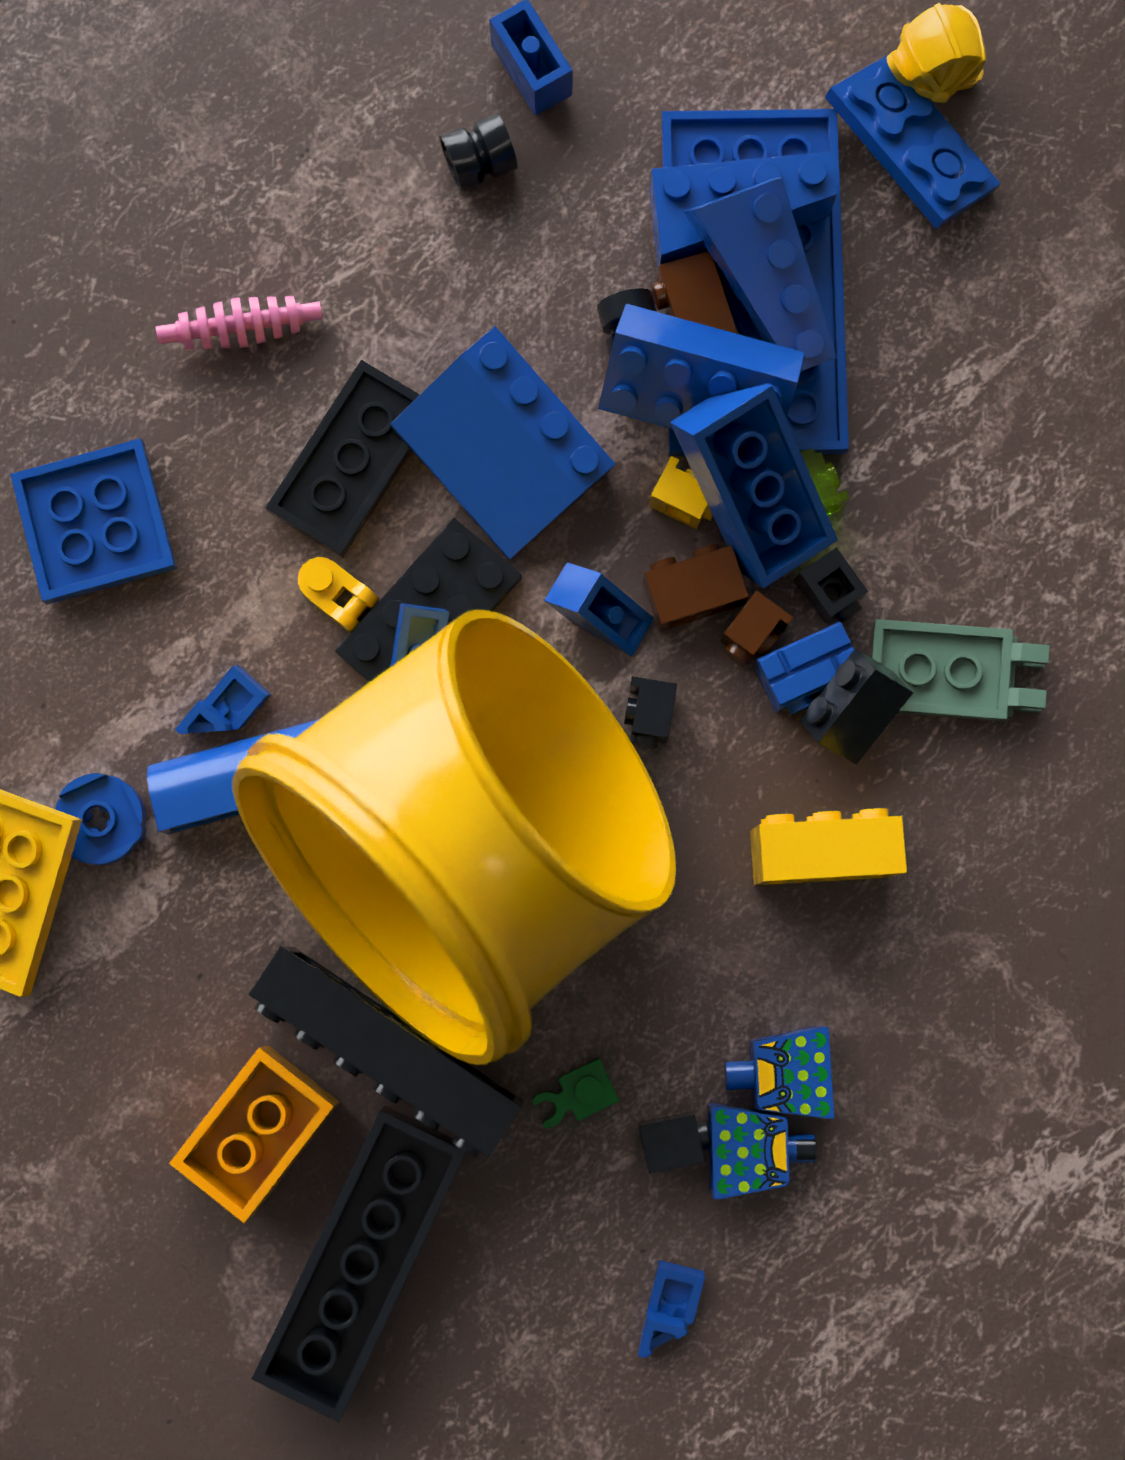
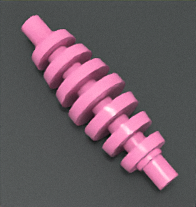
[156,296,323,350]

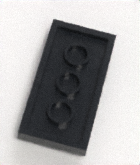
[265,360,420,558]
[335,518,522,682]

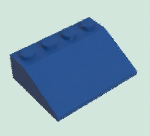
[390,326,616,560]

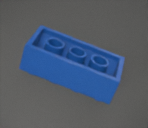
[670,384,838,588]

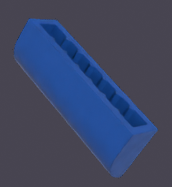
[147,718,321,835]

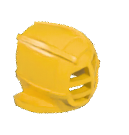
[886,3,987,103]

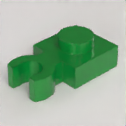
[532,1058,620,1128]

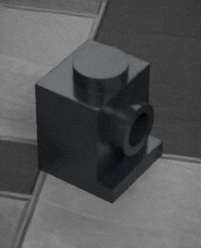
[794,547,868,623]
[624,676,677,749]

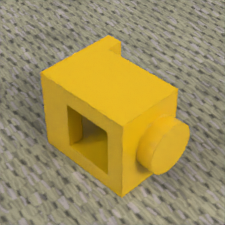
[649,456,713,530]

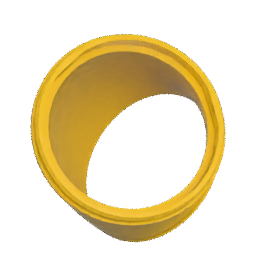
[232,610,676,1065]

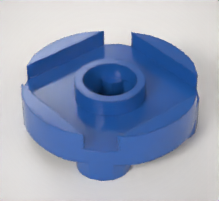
[55,773,147,866]

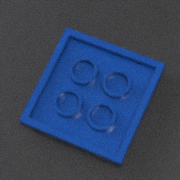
[10,438,178,605]

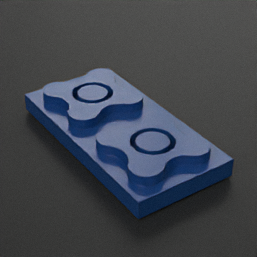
[825,54,1001,229]

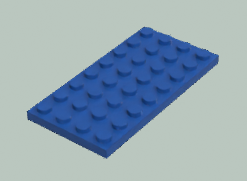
[661,109,849,457]

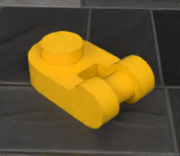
[298,557,380,633]

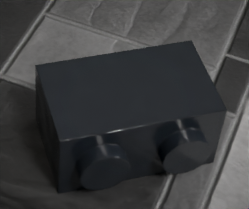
[799,648,914,765]

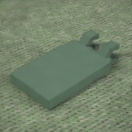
[871,619,1050,722]

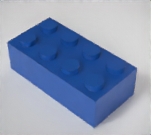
[598,304,805,429]

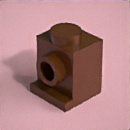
[720,590,793,666]

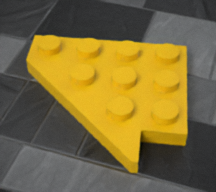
[0,789,82,997]

